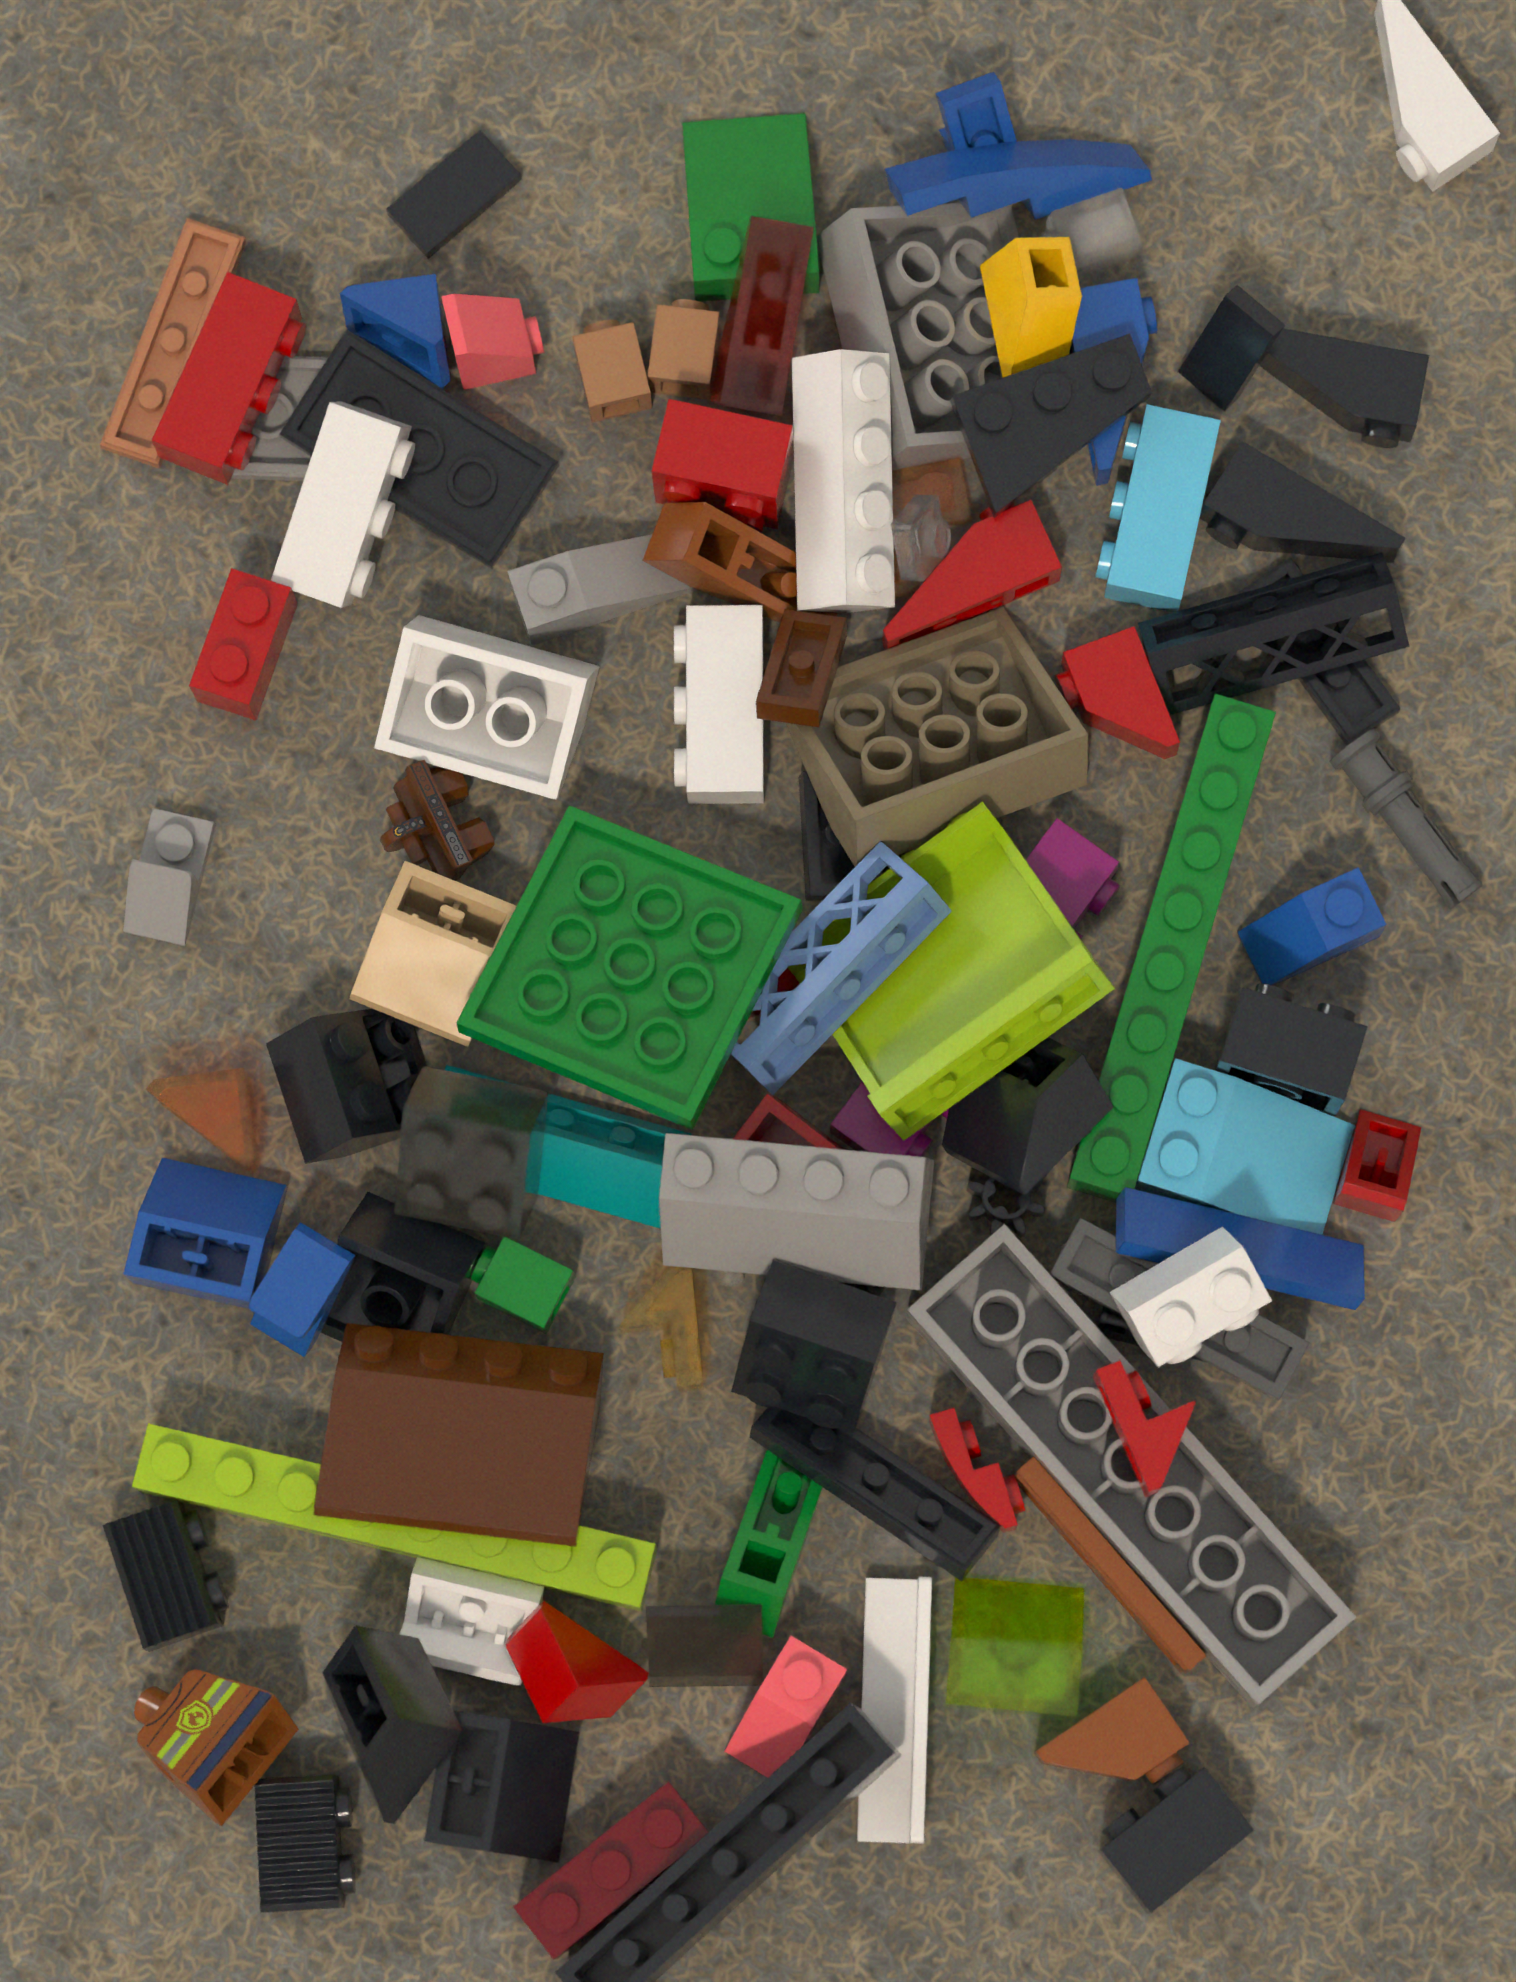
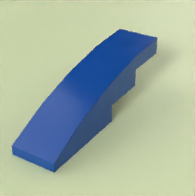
[885,139,1152,220]

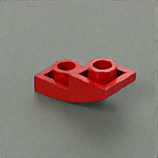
[929,1408,1025,1533]

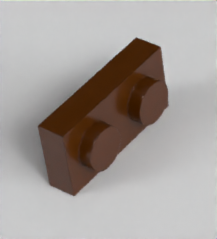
[756,609,847,727]

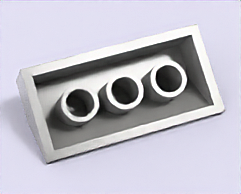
[659,1133,934,1290]

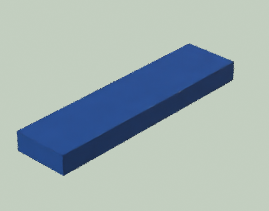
[1116,1187,1365,1310]

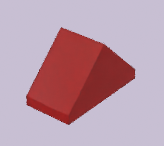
[1333,1109,1422,1222]
[505,1600,649,1723]

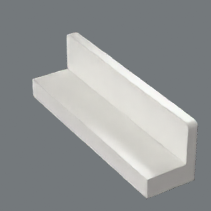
[857,1577,932,1844]

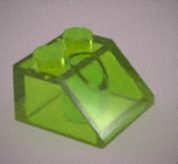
[944,1577,1084,1719]

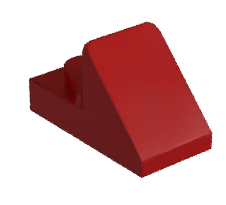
[1093,1360,1196,1498]

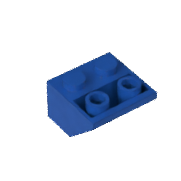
[124,1158,288,1309]

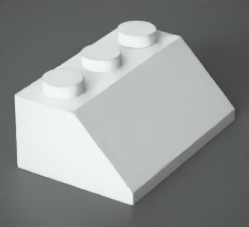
[374,615,600,800]

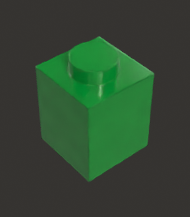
[471,1236,576,1334]

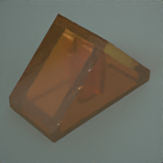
[146,1068,260,1175]

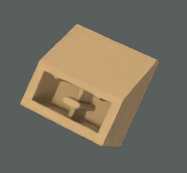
[349,861,516,1047]

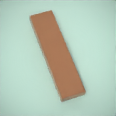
[100,218,246,469]

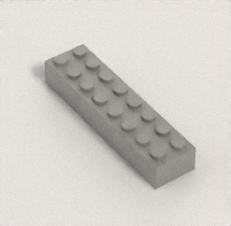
[906,1224,1356,1708]

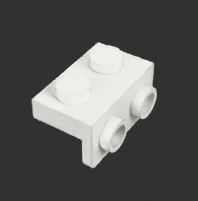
[400,1557,544,1686]

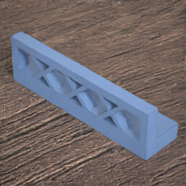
[731,841,952,1095]

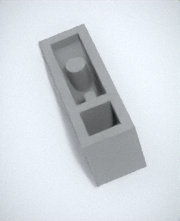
[507,534,697,646]

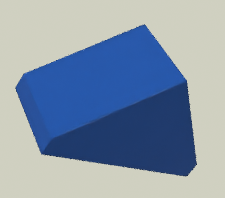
[340,274,451,388]

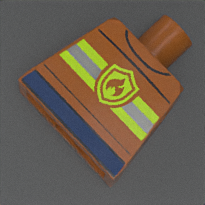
[134,1669,299,1826]

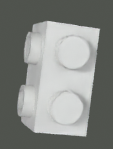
[1110,1227,1272,1367]

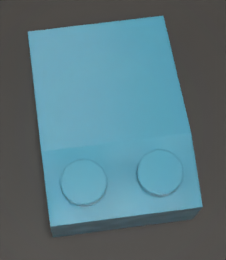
[1134,1058,1355,1235]

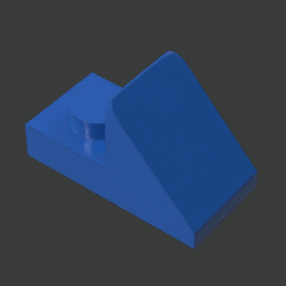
[935,72,1017,151]
[248,1222,355,1357]

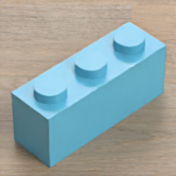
[1095,404,1221,613]

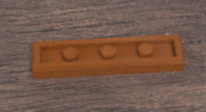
[1015,1456,1206,1674]

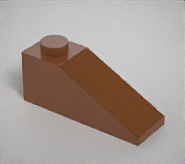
[642,502,838,623]

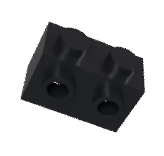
[1098,1766,1254,1914]

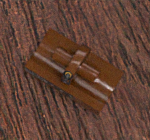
[380,760,495,881]

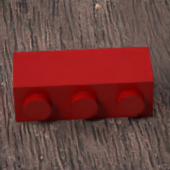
[152,272,306,485]

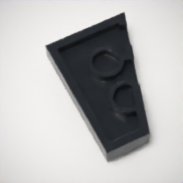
[950,334,1152,518]

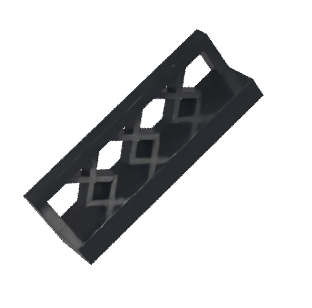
[1138,553,1410,715]

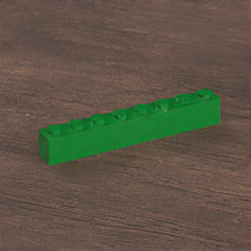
[1067,694,1276,1203]

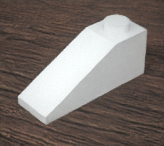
[1374,0,1500,192]

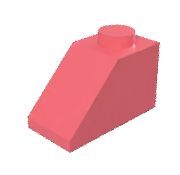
[441,294,544,390]
[724,1636,847,1778]

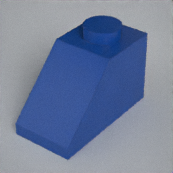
[1237,867,1387,986]

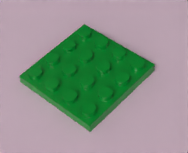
[456,805,803,1130]

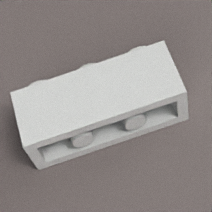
[271,401,415,608]
[674,605,764,804]

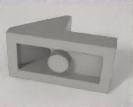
[123,808,216,947]

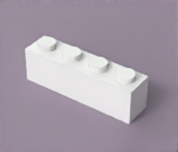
[792,349,895,613]

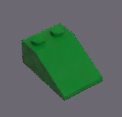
[682,113,819,302]

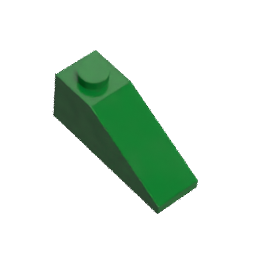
[711,1450,823,1638]

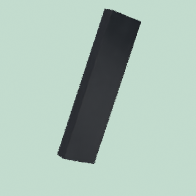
[749,1407,1001,1581]

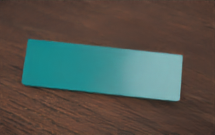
[420,1065,692,1228]

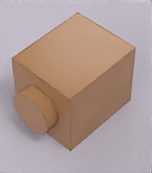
[647,299,721,400]
[572,319,652,422]

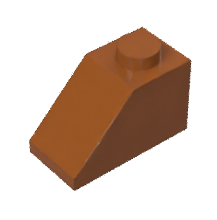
[1034,1677,1190,1784]

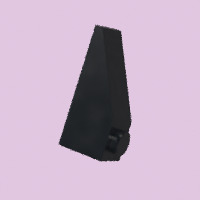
[1259,328,1429,448]
[1200,441,1406,563]

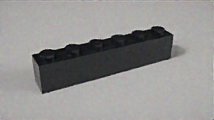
[555,1703,902,1982]

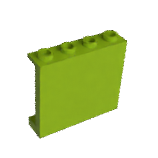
[788,801,1115,1141]

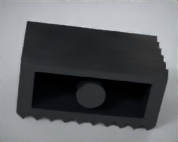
[103,1500,229,1652]
[254,1774,356,1913]

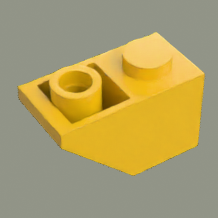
[980,237,1082,378]

